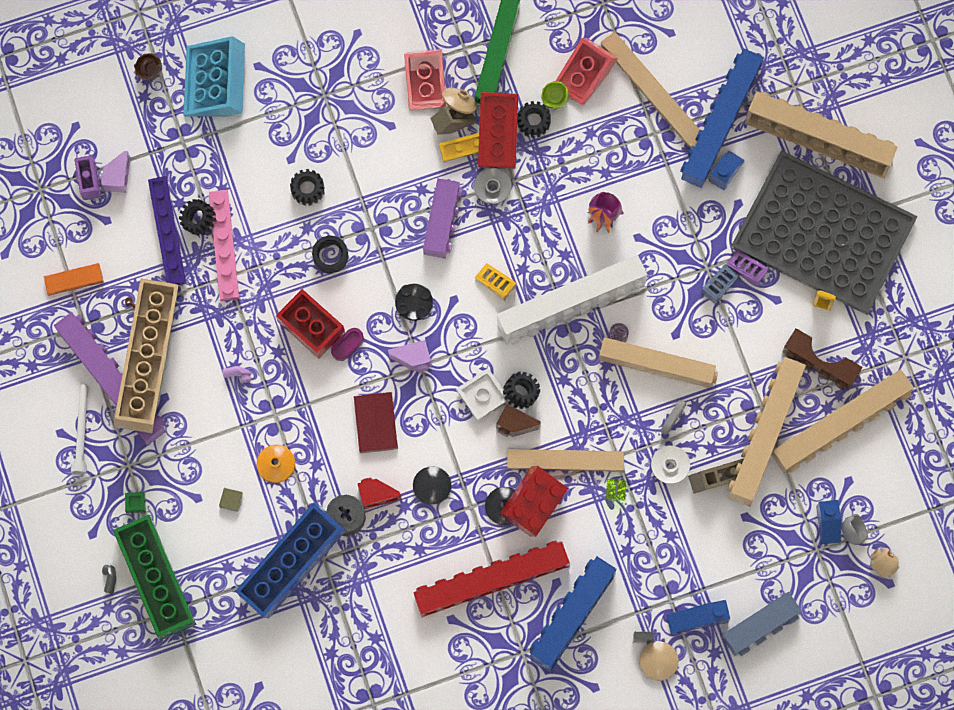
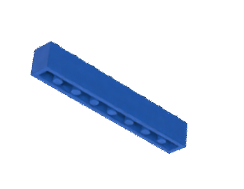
[680,48,764,189]

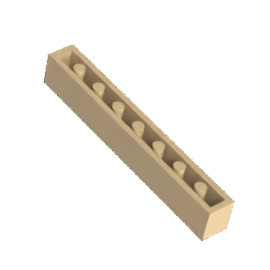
[727,357,806,507]
[771,369,914,474]

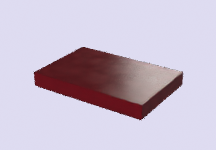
[354,392,398,453]

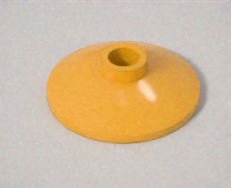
[257,445,295,483]

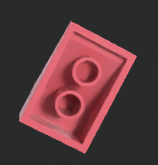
[556,38,618,105]
[404,49,446,110]

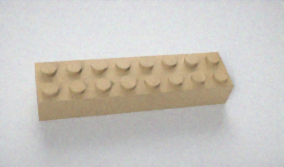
[745,91,898,179]
[114,278,179,433]

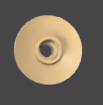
[442,88,478,114]

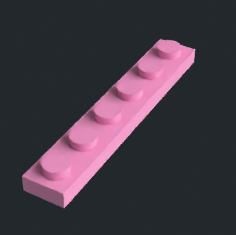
[209,190,240,301]

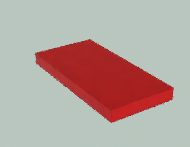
[478,92,518,169]

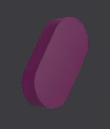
[331,328,364,361]

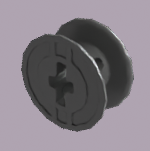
[326,494,366,537]

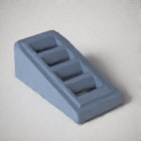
[701,264,740,305]

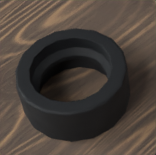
[312,235,349,274]

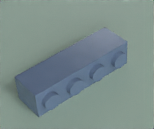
[721,591,802,657]

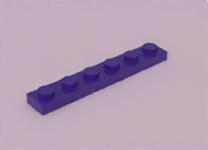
[148,176,187,285]

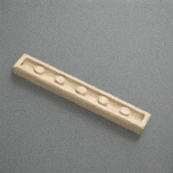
[507,449,624,472]

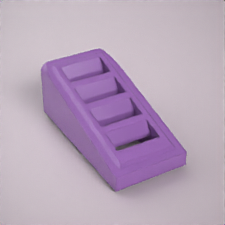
[726,250,769,287]

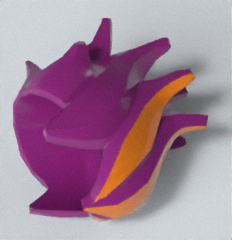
[587,192,624,233]

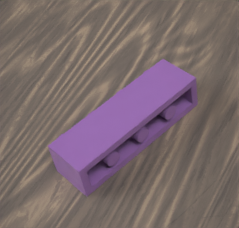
[423,178,463,259]

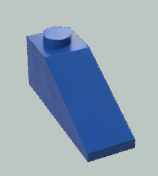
[667,600,730,634]

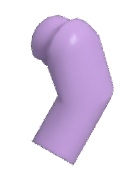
[223,366,252,383]

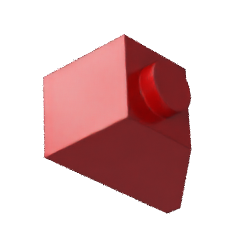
[357,477,402,510]

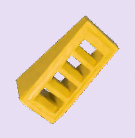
[475,263,516,301]
[812,291,836,311]

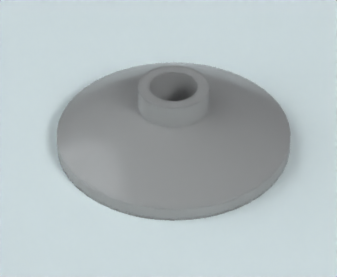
[474,168,512,204]

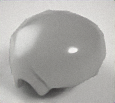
[842,514,868,545]

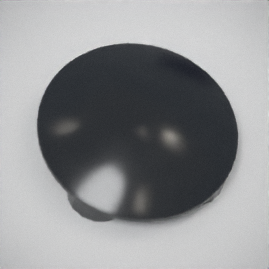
[395,284,433,321]
[413,466,451,504]

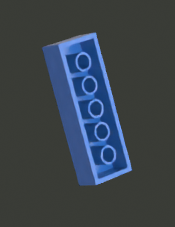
[235,503,347,619]
[529,556,617,673]

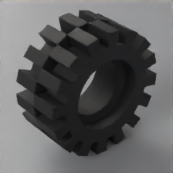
[517,101,551,138]
[290,169,325,206]
[179,199,216,236]
[503,371,541,409]

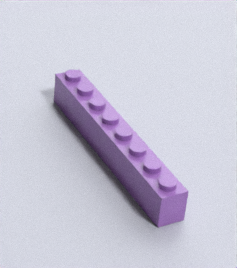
[53,312,166,446]

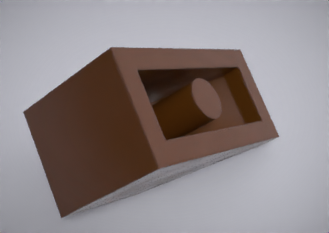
[496,404,541,437]

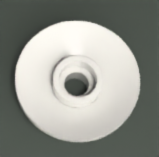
[651,446,690,484]

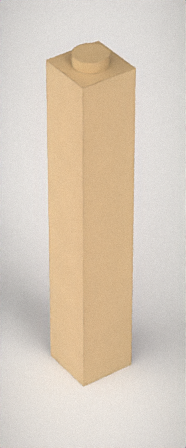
[599,337,719,388]

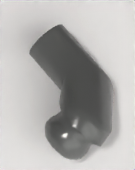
[102,565,116,594]

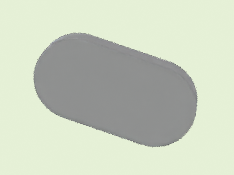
[660,400,686,435]

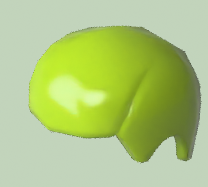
[541,81,569,110]

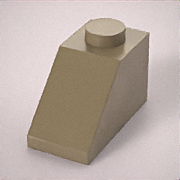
[430,106,476,134]

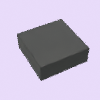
[633,631,654,643]

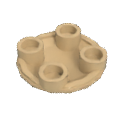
[639,641,679,681]

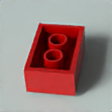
[276,289,345,359]
[499,466,569,537]

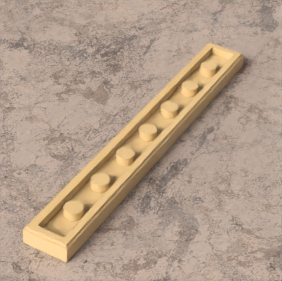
[600,32,700,148]

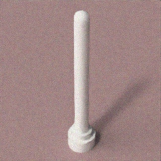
[71,384,88,475]

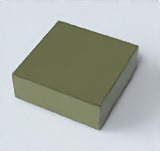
[219,488,243,512]

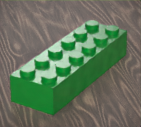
[113,515,197,641]

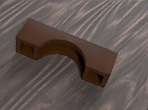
[782,328,862,391]

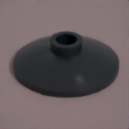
[485,487,515,525]

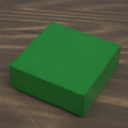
[125,492,146,513]

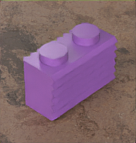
[74,155,101,200]

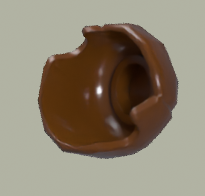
[134,53,162,81]

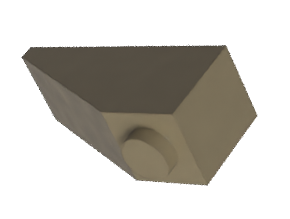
[688,458,744,494]

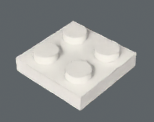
[456,368,510,422]

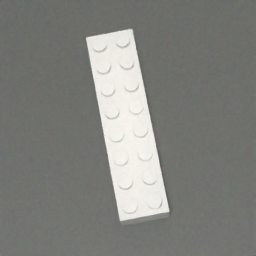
[497,255,647,345]

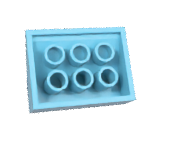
[183,36,245,117]

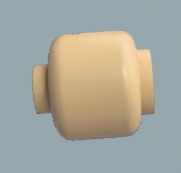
[870,548,900,577]

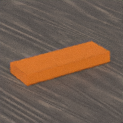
[43,263,104,296]

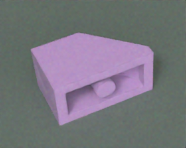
[99,151,131,193]
[388,340,432,372]

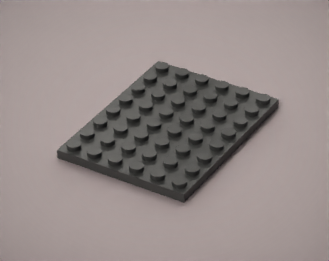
[731,150,918,315]

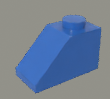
[709,151,745,191]
[816,500,841,545]

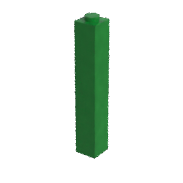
[475,0,520,104]

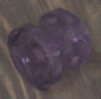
[609,323,629,342]

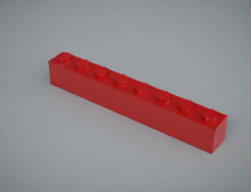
[413,541,570,618]

